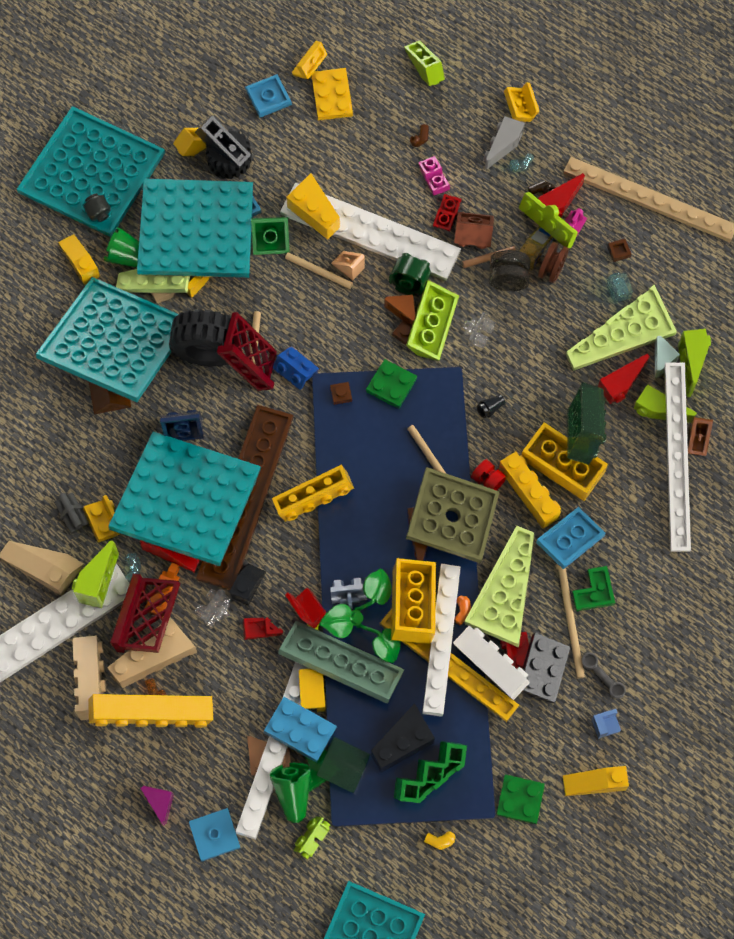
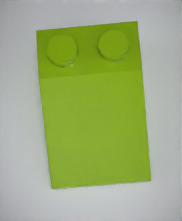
[677,329,711,397]
[72,541,119,608]

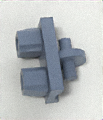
[330,578,367,609]

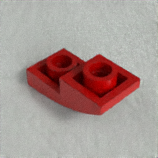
[433,194,462,231]

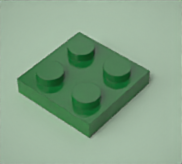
[366,359,417,409]
[496,774,545,825]

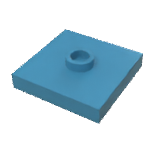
[245,74,292,118]
[189,808,241,862]

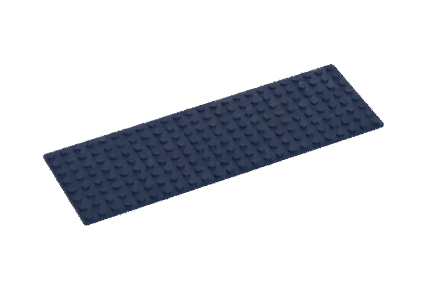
[312,367,496,827]

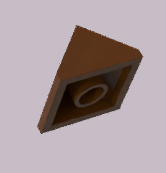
[88,381,131,415]

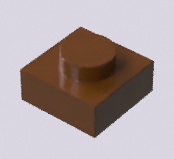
[607,239,631,262]
[392,320,412,345]
[330,382,352,405]

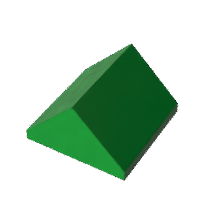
[251,217,290,255]

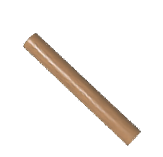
[462,246,516,268]

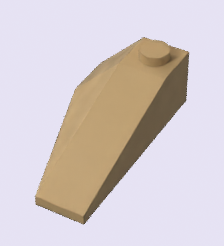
[0,541,84,596]

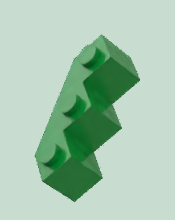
[394,741,467,803]

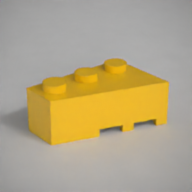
[286,173,340,240]

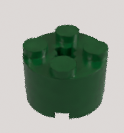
[389,253,431,296]

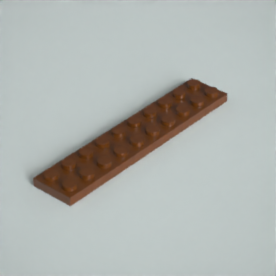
[196,405,294,590]

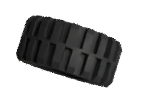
[169,309,242,367]

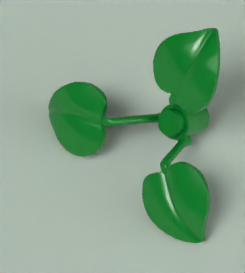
[319,568,400,663]

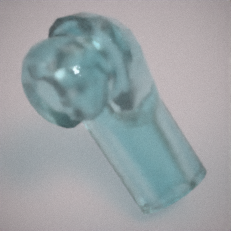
[509,153,534,172]
[125,553,141,581]

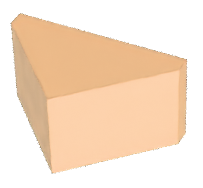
[331,251,365,281]

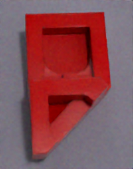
[243,617,283,640]

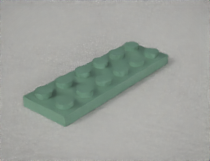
[278,621,404,704]

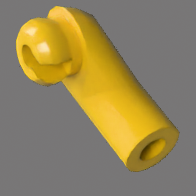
[424,831,455,850]

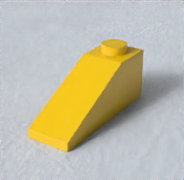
[58,234,100,285]
[563,766,629,796]

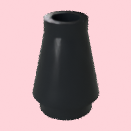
[477,394,506,418]

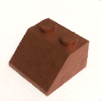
[454,212,494,249]

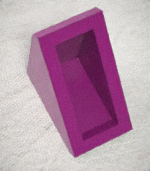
[140,786,174,826]

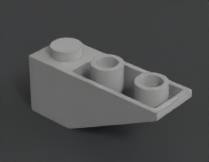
[483,116,525,169]

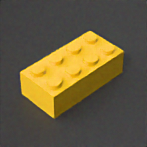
[522,422,608,501]
[391,558,436,644]

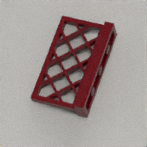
[217,312,277,391]
[110,574,180,653]

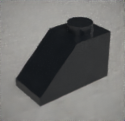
[230,563,266,606]

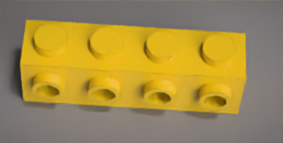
[499,451,561,529]
[272,464,354,522]

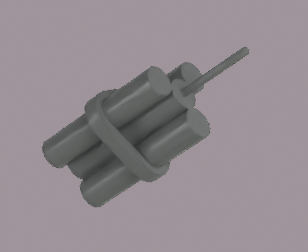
[53,479,90,534]

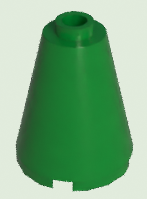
[104,227,139,267]
[270,762,311,823]

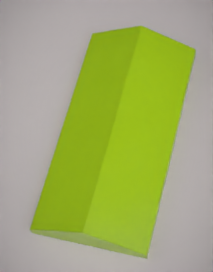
[406,280,459,361]

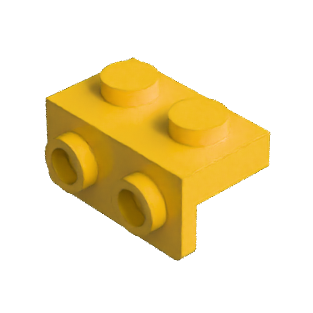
[504,82,539,122]

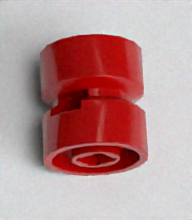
[471,459,507,491]

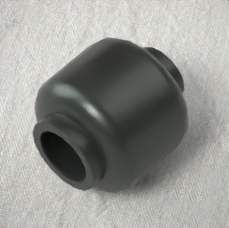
[83,193,111,222]

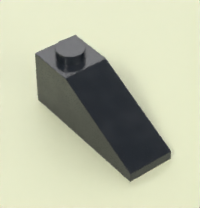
[195,115,251,168]

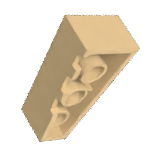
[107,617,197,688]
[73,635,106,720]

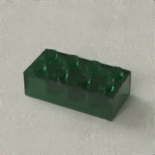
[567,382,607,465]

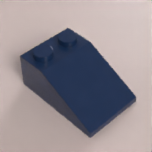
[160,410,204,441]

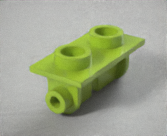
[293,816,330,860]

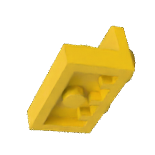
[83,495,120,542]

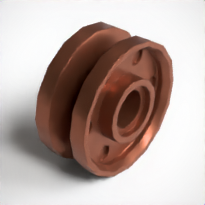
[538,242,569,283]

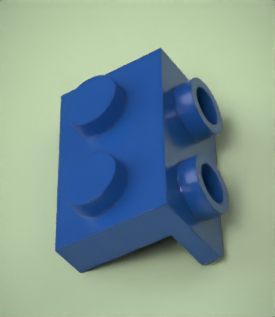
[273,346,319,390]

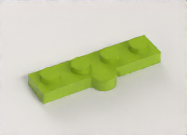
[519,192,578,248]

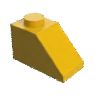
[173,128,206,156]

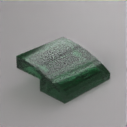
[316,737,370,793]

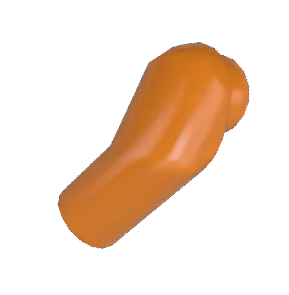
[454,595,471,626]

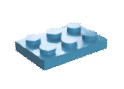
[536,507,606,569]
[263,697,337,763]

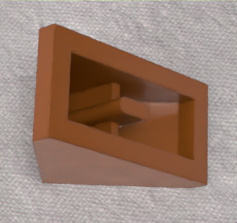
[384,295,415,325]
[688,417,713,456]

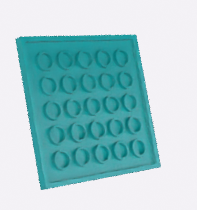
[17,106,165,237]
[137,179,253,278]
[36,277,178,402]
[108,432,261,566]

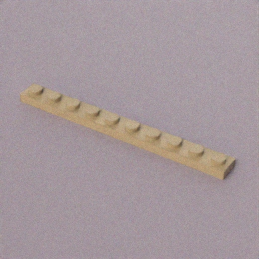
[563,157,734,242]

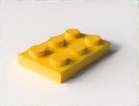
[311,68,353,120]

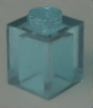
[606,272,633,304]

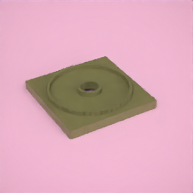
[406,467,499,563]

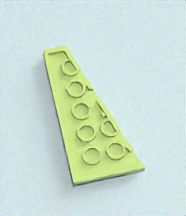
[566,285,677,371]
[465,526,534,647]

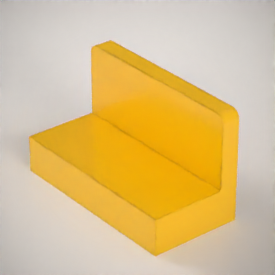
[292,41,327,79]
[299,669,325,712]

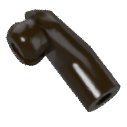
[528,181,555,194]

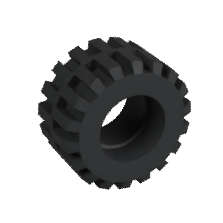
[205,129,252,179]

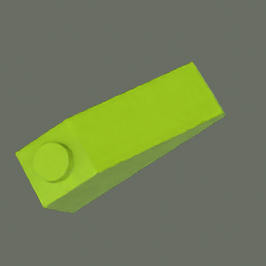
[404,40,445,86]
[634,384,697,423]

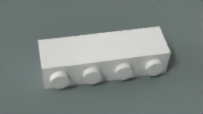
[453,626,530,700]

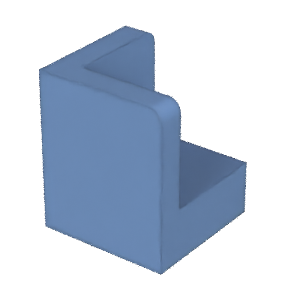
[592,709,621,739]

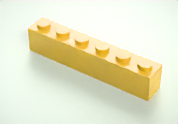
[88,694,213,728]

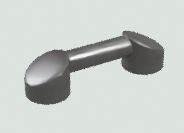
[582,652,626,699]

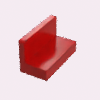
[285,588,327,629]

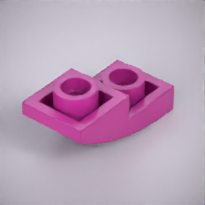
[418,156,450,196]

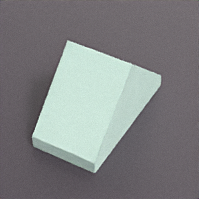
[655,336,680,378]

